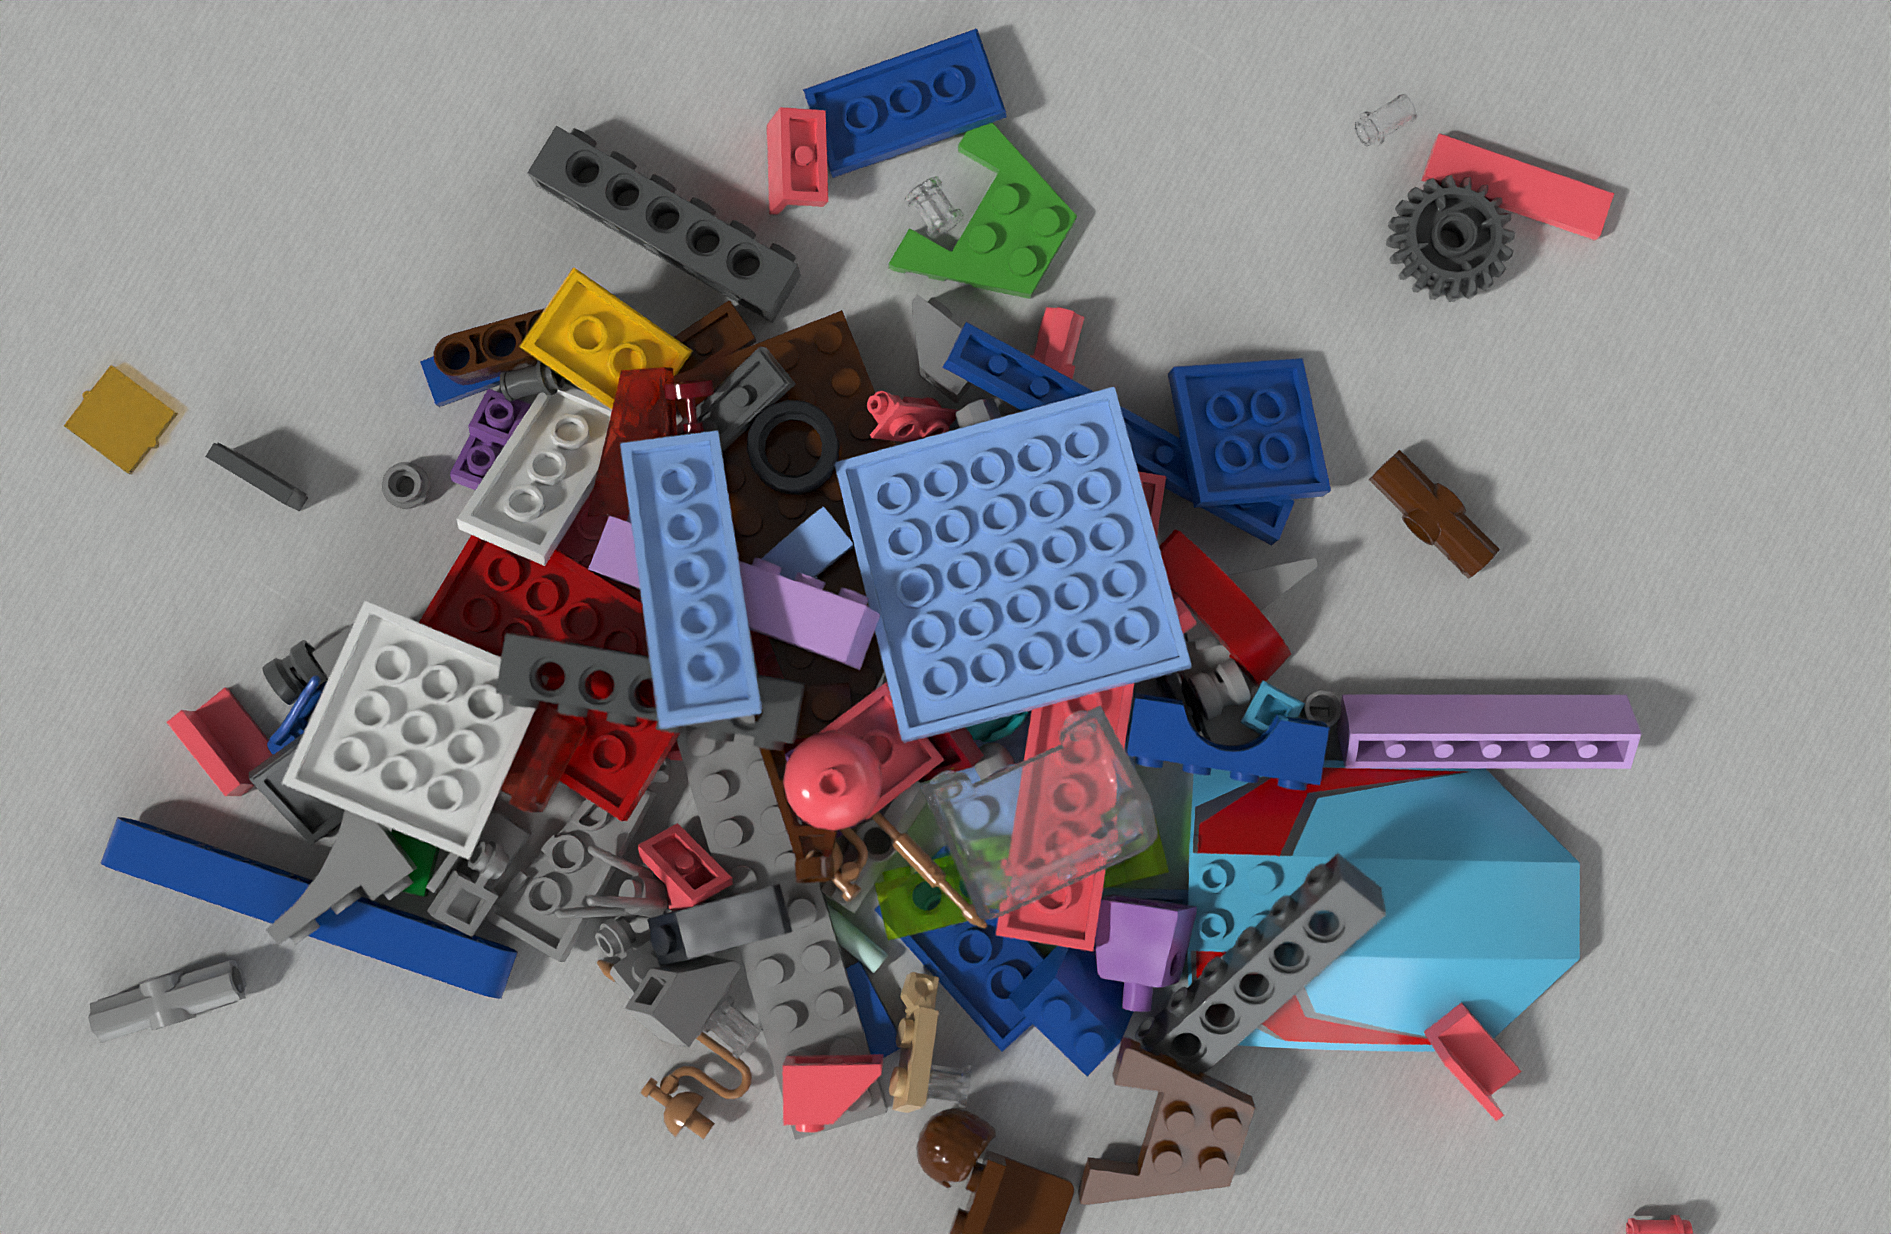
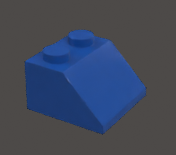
[1009,946,1134,1077]

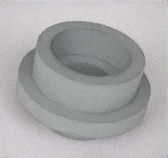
[382,462,430,509]

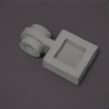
[427,841,509,937]
[595,917,667,999]

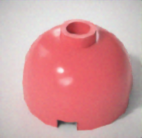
[783,730,883,831]

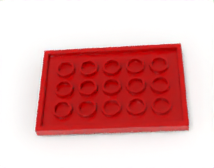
[418,535,681,821]

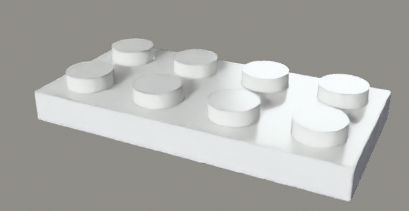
[457,383,632,566]

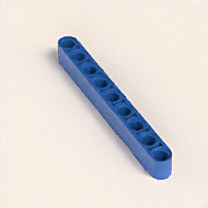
[101,817,518,999]

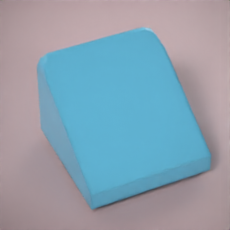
[1240,681,1305,735]

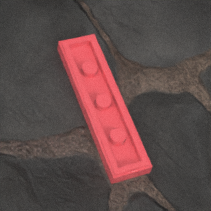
[1421,133,1614,240]

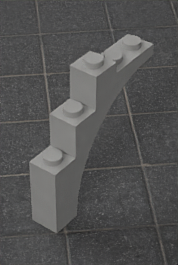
[266,624,418,945]

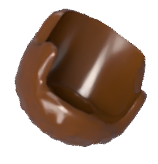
[916,1108,996,1188]

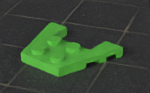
[889,123,1077,299]

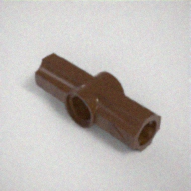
[1368,449,1500,579]

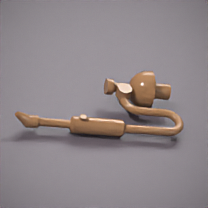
[806,811,987,928]
[597,959,752,1140]

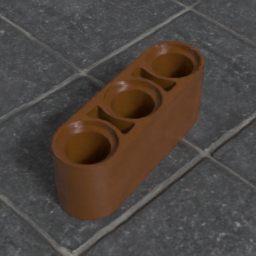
[433,309,544,385]

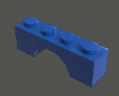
[1126,693,1329,790]

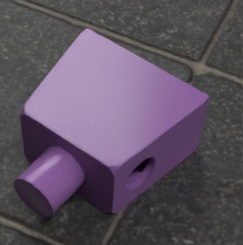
[1095,894,1197,1012]

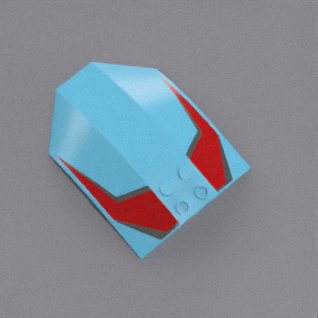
[1188,760,1580,1052]

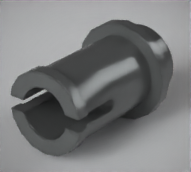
[500,360,564,401]

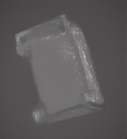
[920,706,1158,920]

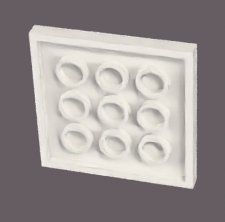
[281,600,549,859]

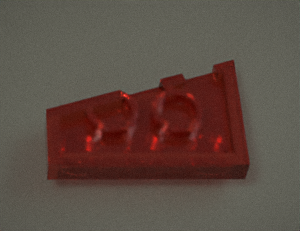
[587,367,677,517]

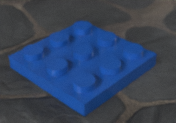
[1168,358,1331,508]

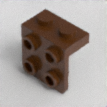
[949,1150,1075,1234]

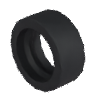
[747,400,840,495]

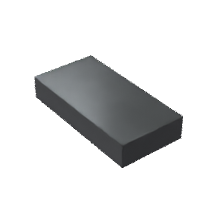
[205,442,308,511]

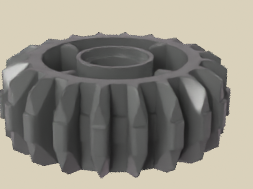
[1386,175,1515,302]

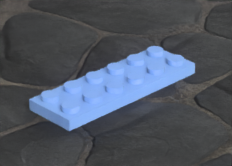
[620,431,761,729]

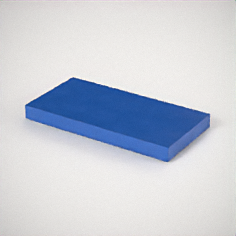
[803,28,1007,178]
[874,845,1046,1052]

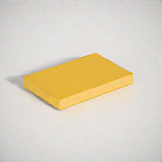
[519,267,693,429]

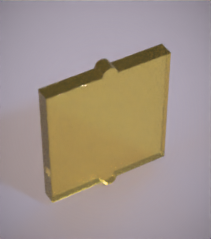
[64,365,178,475]

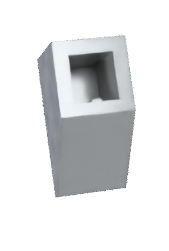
[912,294,972,404]
[624,956,741,1048]

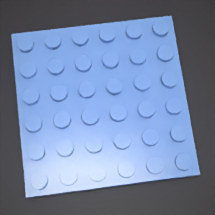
[835,386,1191,743]

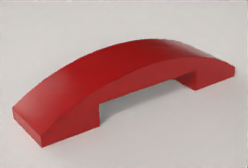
[1159,529,1291,687]

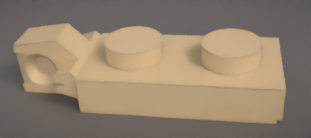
[889,972,939,1113]

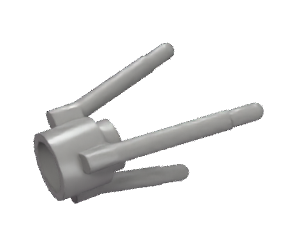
[555,845,668,918]

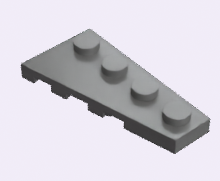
[485,788,657,962]

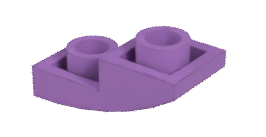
[450,388,531,490]

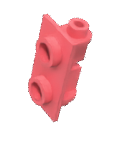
[867,391,959,442]

